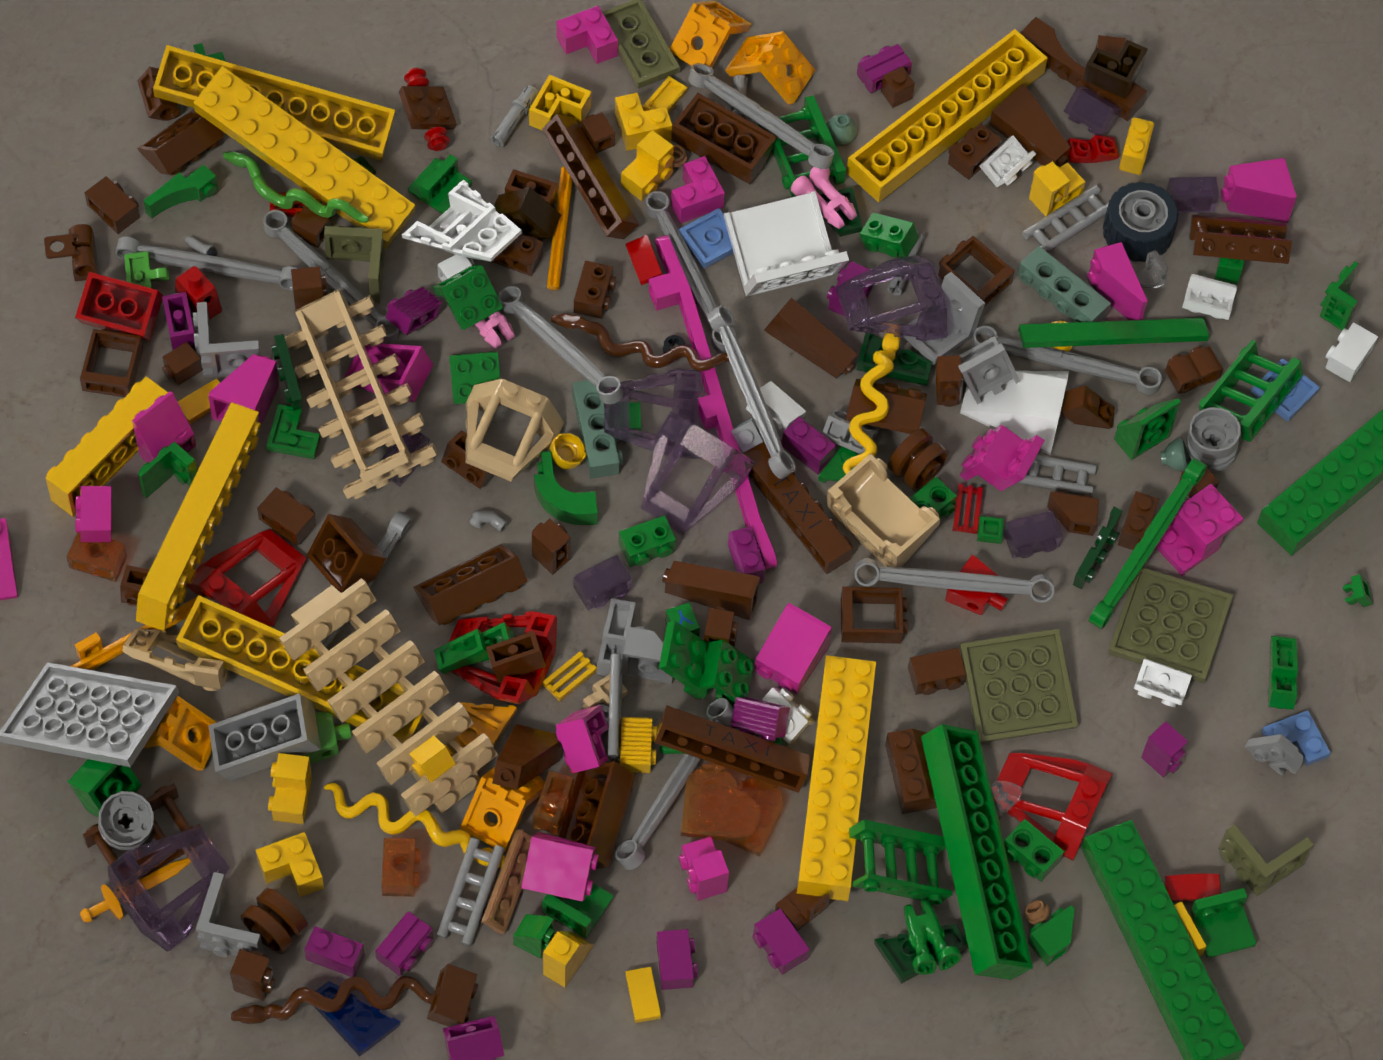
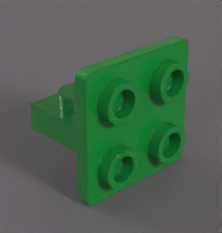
[408,154,472,214]

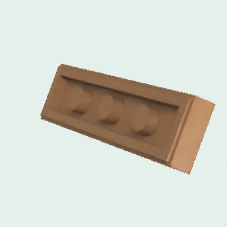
[481,829,532,934]

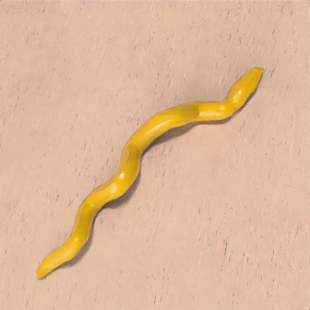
[843,325,900,474]
[324,782,505,868]

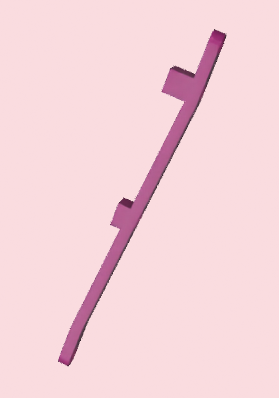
[648,235,777,570]

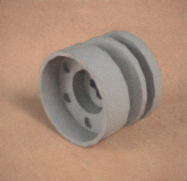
[1186,407,1240,472]
[98,791,154,850]

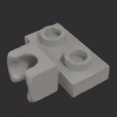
[1245,734,1303,775]

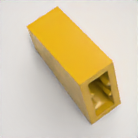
[543,931,594,988]

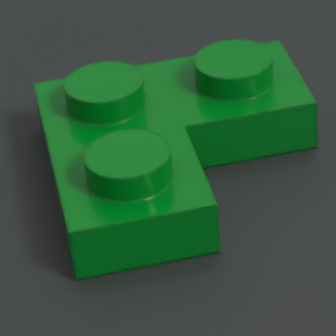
[266,404,320,460]

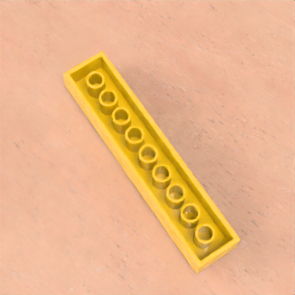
[846,29,1047,203]
[153,45,395,161]
[193,66,415,249]
[136,402,261,631]
[176,595,430,743]
[797,655,876,901]

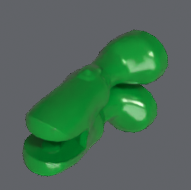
[904,900,962,975]

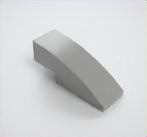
[597,598,636,676]

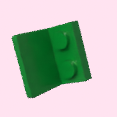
[1320,261,1359,331]
[433,264,503,330]
[449,351,500,404]
[138,442,197,498]
[542,883,613,938]
[1190,888,1256,958]

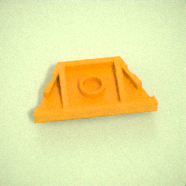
[445,702,517,773]

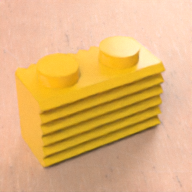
[1119,117,1154,175]
[620,717,657,774]

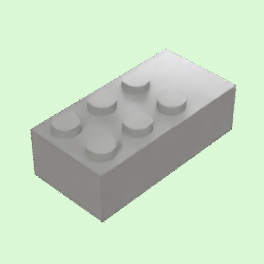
[208,693,321,781]

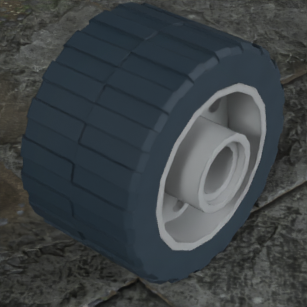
[1103,182,1179,262]

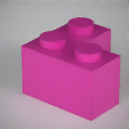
[556,6,618,64]
[671,156,725,224]
[75,486,112,542]
[556,705,609,774]
[678,836,729,901]

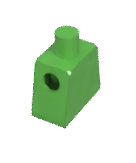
[303,712,352,765]

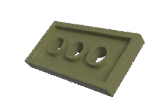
[602,0,680,88]

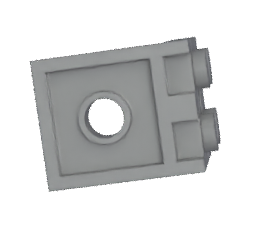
[900,272,985,365]
[193,302,260,377]
[958,336,1020,405]
[196,872,264,957]

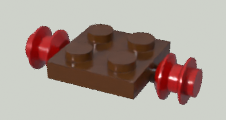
[399,68,457,151]

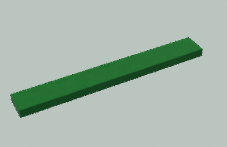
[1018,318,1209,348]

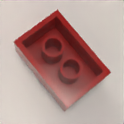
[75,272,163,342]

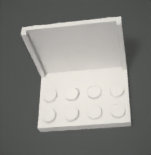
[723,191,849,297]

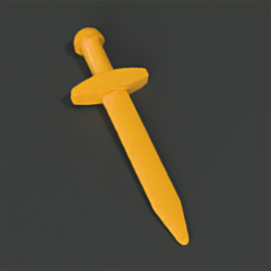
[80,858,192,923]

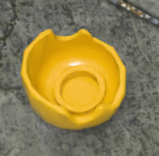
[549,433,586,470]

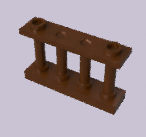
[1189,215,1292,264]
[83,783,207,893]

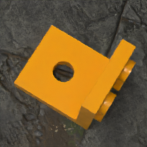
[670,0,752,68]
[725,31,815,104]
[143,695,217,771]
[460,767,549,853]

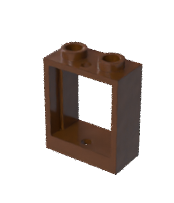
[938,236,1014,307]
[80,329,143,397]
[841,586,908,644]

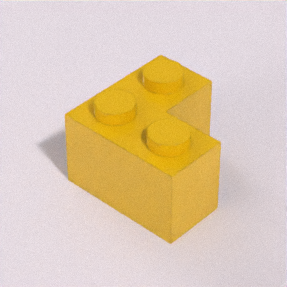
[529,75,592,131]
[614,93,672,151]
[621,130,674,201]
[1029,161,1085,217]
[268,753,312,824]
[256,832,324,897]

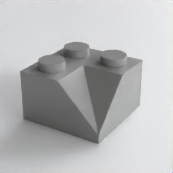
[623,626,673,684]

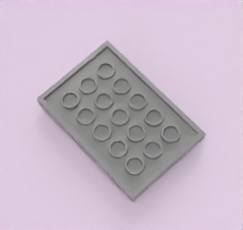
[0,662,179,767]

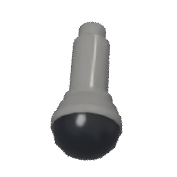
[185,236,217,256]

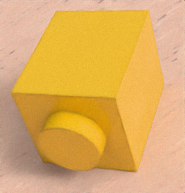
[409,735,456,783]

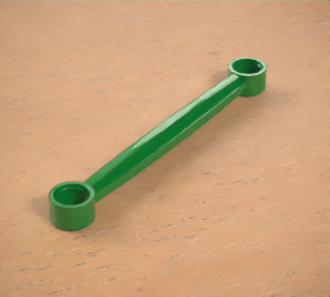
[1088,458,1207,630]

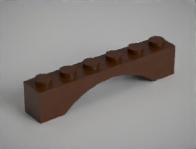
[1020,17,1147,122]

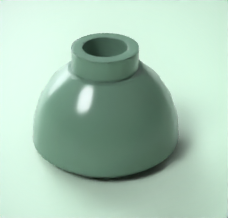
[826,114,857,145]
[1160,438,1189,472]

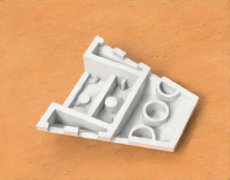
[402,180,522,261]
[960,371,1069,455]

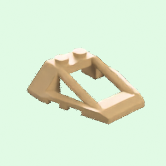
[465,379,564,482]
[123,629,232,691]

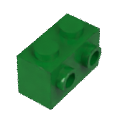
[860,213,919,259]
[618,515,676,567]

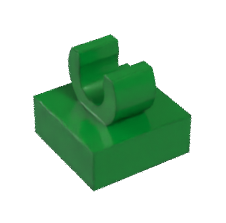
[1343,574,1373,607]

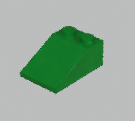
[1114,398,1181,460]

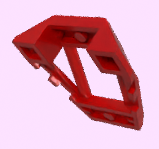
[186,529,307,628]
[448,611,557,704]
[992,753,1113,860]

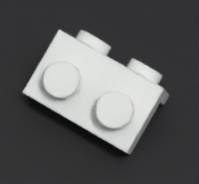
[979,135,1036,187]
[1182,274,1237,320]
[1134,658,1192,707]
[762,687,815,744]

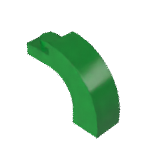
[534,451,598,525]

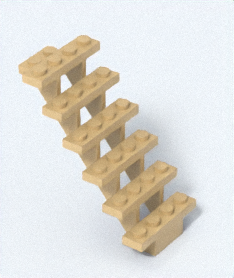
[285,288,437,499]
[279,578,498,817]

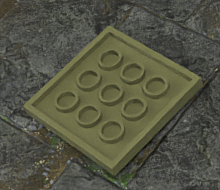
[1108,568,1233,684]
[959,629,1078,743]

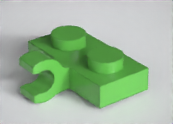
[124,251,170,289]

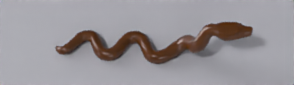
[551,313,730,371]
[231,976,434,1024]

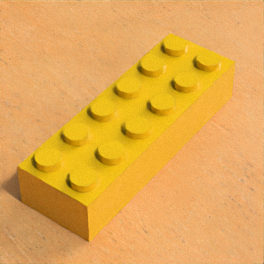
[45,377,168,517]

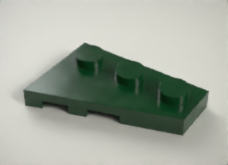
[856,328,932,386]
[271,334,303,411]
[1073,506,1122,590]
[874,923,969,984]

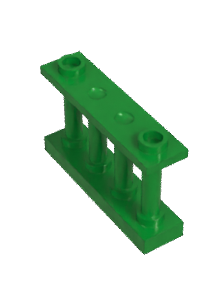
[758,95,846,197]
[1199,340,1303,442]
[849,819,953,905]

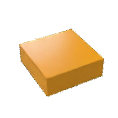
[75,632,103,660]

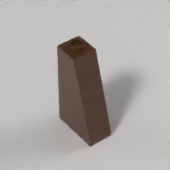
[989,84,1070,167]
[764,297,857,378]
[662,561,760,620]
[492,724,563,790]

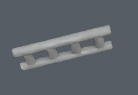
[1022,185,1109,252]
[1017,455,1097,496]
[608,654,623,761]
[437,838,505,946]

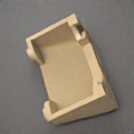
[827,453,940,567]

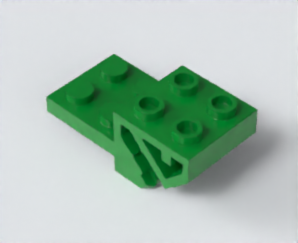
[659,621,754,708]

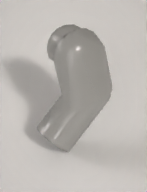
[470,510,508,532]

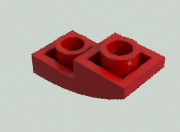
[1067,135,1119,163]
[625,235,663,285]
[1165,873,1221,903]

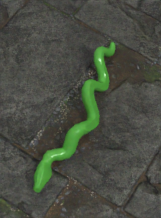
[223,151,369,223]

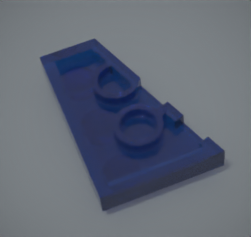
[315,981,401,1057]

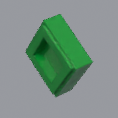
[977,516,1004,544]

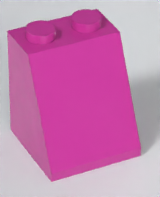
[1220,158,1297,223]
[208,354,279,428]
[754,602,832,694]
[521,832,599,901]

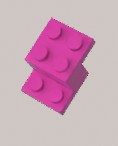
[959,425,1045,491]
[1156,484,1244,576]

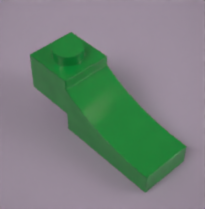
[144,164,218,219]
[434,622,515,674]
[1268,636,1298,710]

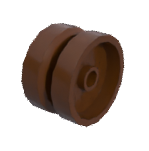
[887,428,950,491]
[240,888,308,954]

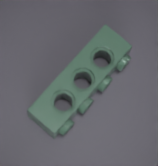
[1017,246,1111,322]
[572,380,623,479]

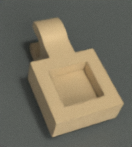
[582,674,628,709]

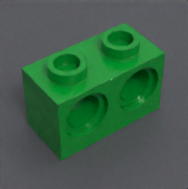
[909,477,957,519]
[1004,819,1064,882]

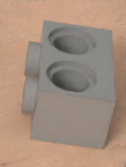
[822,408,880,454]

